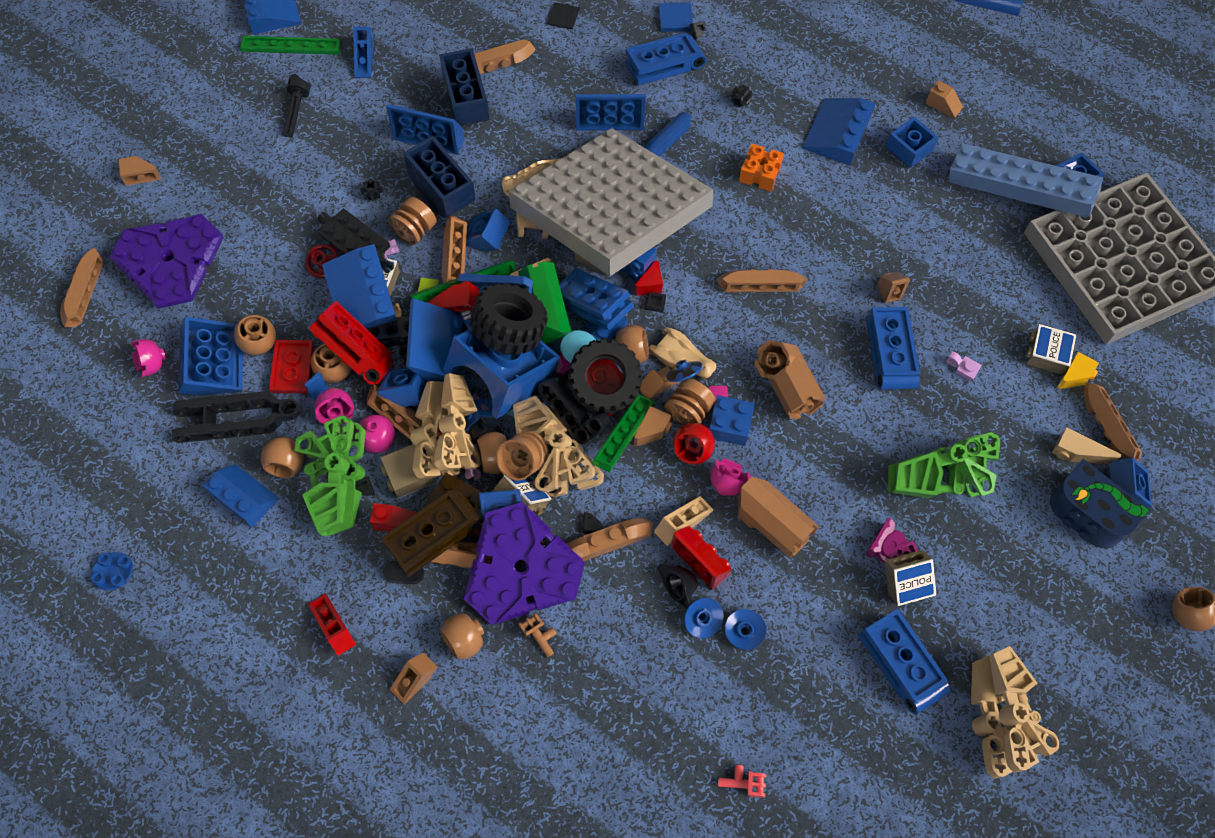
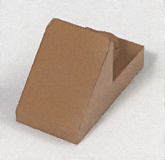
[639,366,678,400]

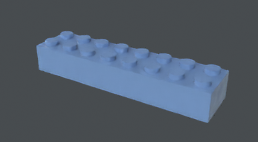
[949,143,1103,218]

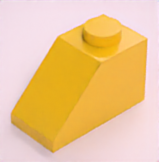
[1056,352,1099,389]

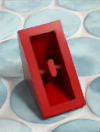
[634,260,663,296]

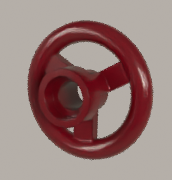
[305,244,340,278]

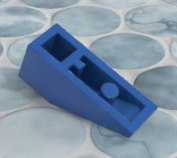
[353,27,374,78]

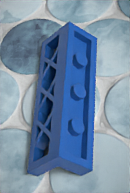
[458,274,533,293]

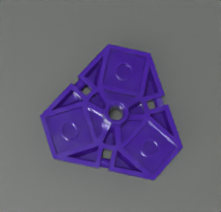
[109,214,224,309]
[464,502,585,625]

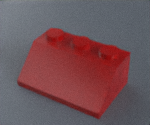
[671,526,731,590]

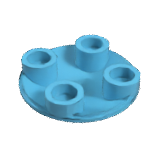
[560,330,596,363]

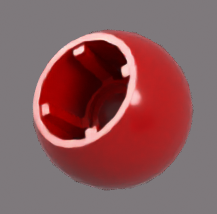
[673,423,715,465]

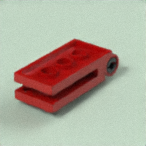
[309,301,393,385]

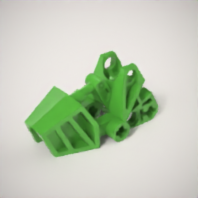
[294,416,366,536]
[888,432,1000,498]

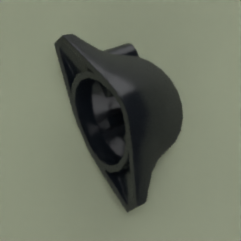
[657,563,698,609]

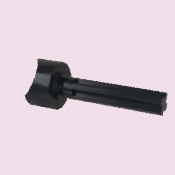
[283,74,311,138]

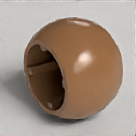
[234,315,276,356]
[614,325,649,364]
[311,343,352,383]
[477,432,507,475]
[261,437,305,478]
[1172,587,1215,632]
[440,613,484,660]

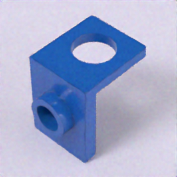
[304,372,330,401]
[464,398,493,429]

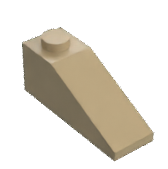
[1052,427,1121,465]
[654,496,713,546]

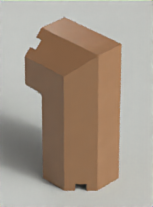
[755,340,826,419]
[737,477,819,558]

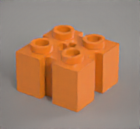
[739,143,784,192]

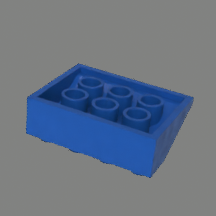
[244,0,301,34]
[576,94,646,131]
[802,98,876,165]
[386,104,465,155]
[322,244,397,329]
[406,299,463,382]
[178,316,242,396]

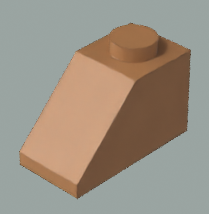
[925,80,963,119]
[119,156,161,186]
[877,272,910,303]
[633,406,673,446]
[390,653,437,704]

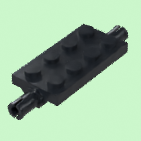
[317,208,394,273]

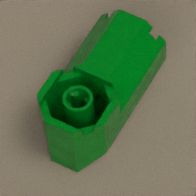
[518,262,571,346]

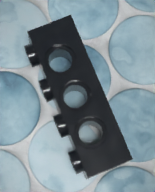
[367,316,409,349]

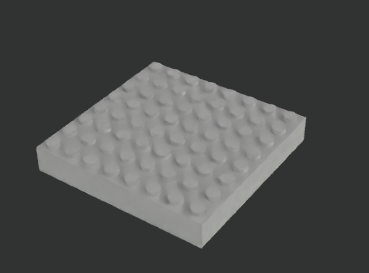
[509,128,713,276]
[1024,173,1215,345]

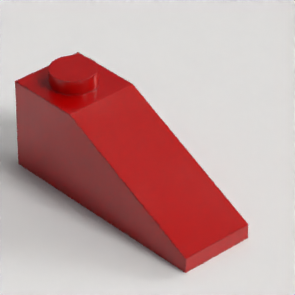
[427,281,479,313]
[369,503,432,535]
[308,593,356,656]

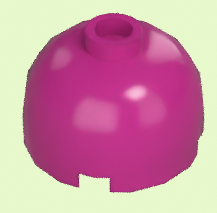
[131,339,165,377]
[315,388,354,424]
[356,415,396,454]
[710,459,751,496]

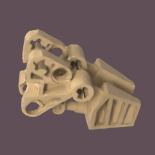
[410,373,481,479]
[513,396,604,497]
[971,646,1059,779]

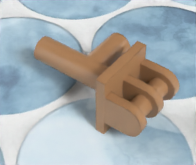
[518,612,557,658]

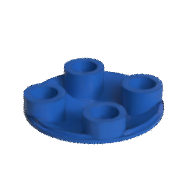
[91,552,133,590]

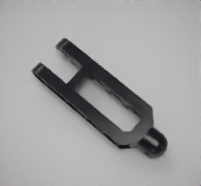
[172,391,300,443]

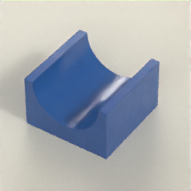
[443,318,561,419]

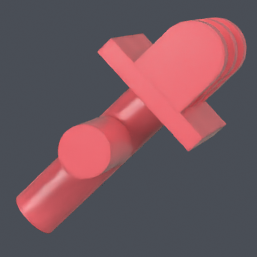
[718,765,766,798]

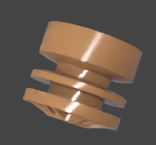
[388,197,437,245]
[664,378,715,426]
[496,431,549,481]

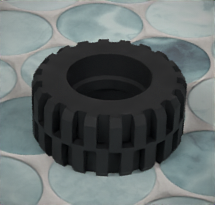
[470,283,548,355]
[568,338,642,414]

